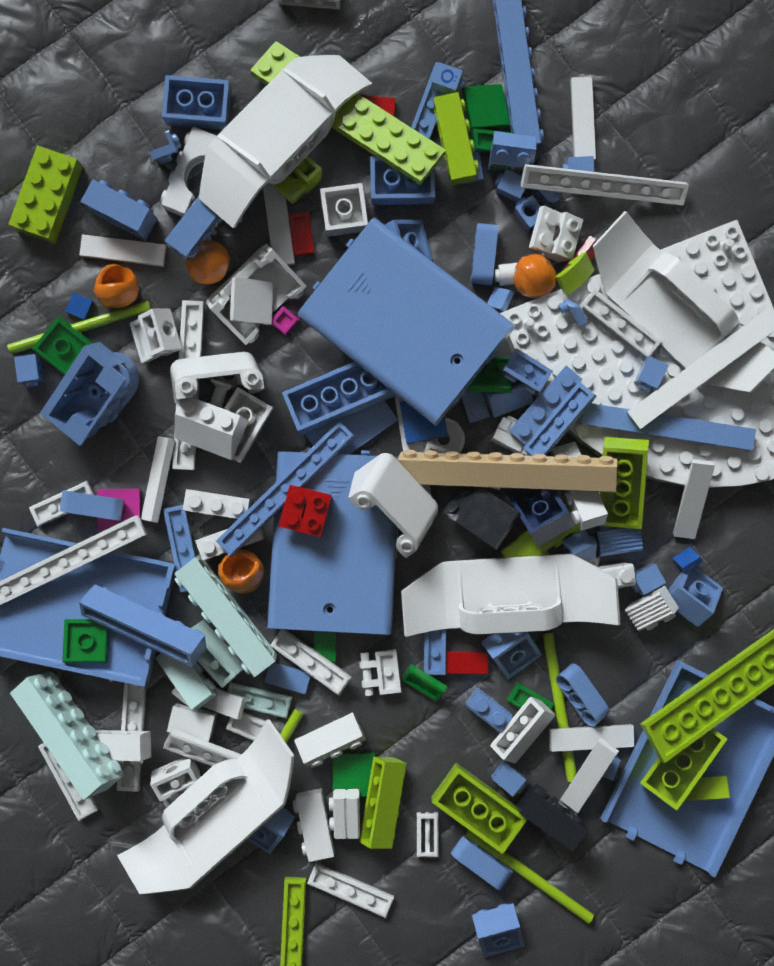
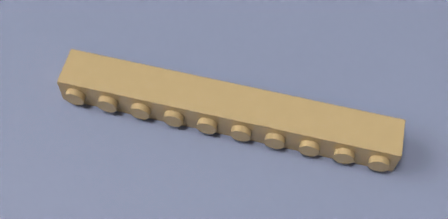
[397,450,617,492]

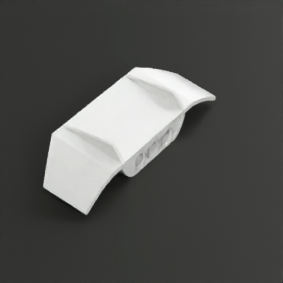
[199,55,372,228]
[593,211,774,393]
[401,554,620,637]
[117,719,294,895]

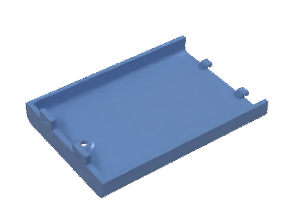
[298,218,515,426]
[267,448,398,635]
[0,528,176,687]
[600,660,774,877]

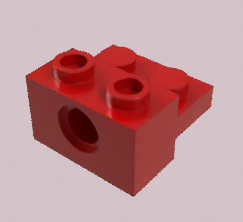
[278,485,332,538]

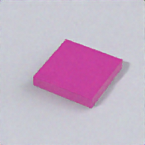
[97,488,141,532]

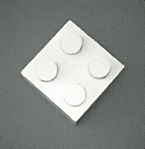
[320,183,368,237]

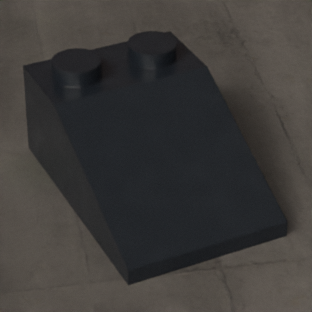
[442,486,521,549]

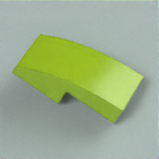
[555,252,594,295]
[684,776,731,801]

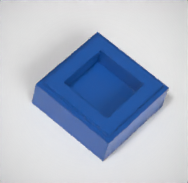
[65,292,94,320]
[672,547,703,573]

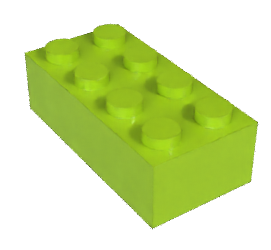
[8,145,83,244]
[599,437,649,529]
[640,728,727,810]
[431,763,528,854]

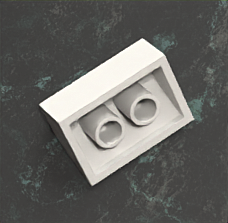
[224,387,273,463]
[175,397,248,460]

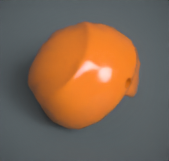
[185,241,230,285]
[513,254,557,299]
[93,264,139,308]
[218,549,264,594]

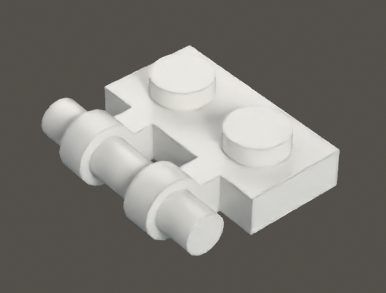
[359,649,401,696]

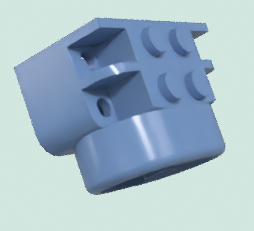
[40,342,139,446]

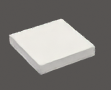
[230,277,273,325]

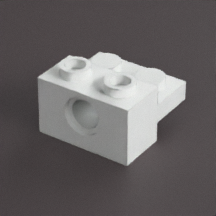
[529,206,583,262]
[130,309,182,363]
[150,756,201,808]

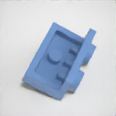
[150,130,182,165]
[502,348,553,394]

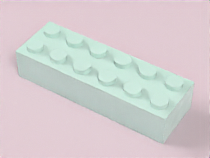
[174,554,277,677]
[10,671,125,800]

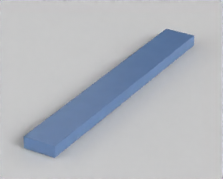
[580,403,756,451]
[216,421,355,557]

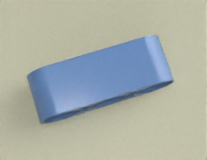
[471,223,498,285]
[59,490,124,521]
[556,664,609,727]
[451,835,513,890]

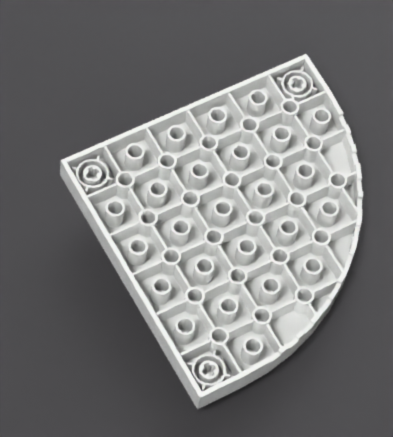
[500,220,774,488]

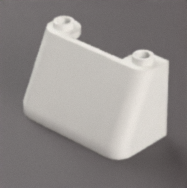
[206,244,307,345]
[170,352,264,403]
[348,453,438,558]

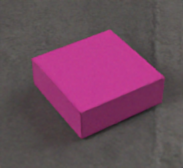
[271,306,300,336]

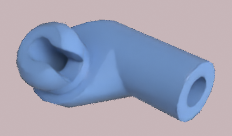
[558,299,588,326]

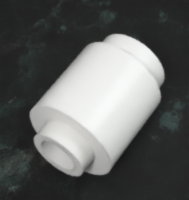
[494,263,517,286]

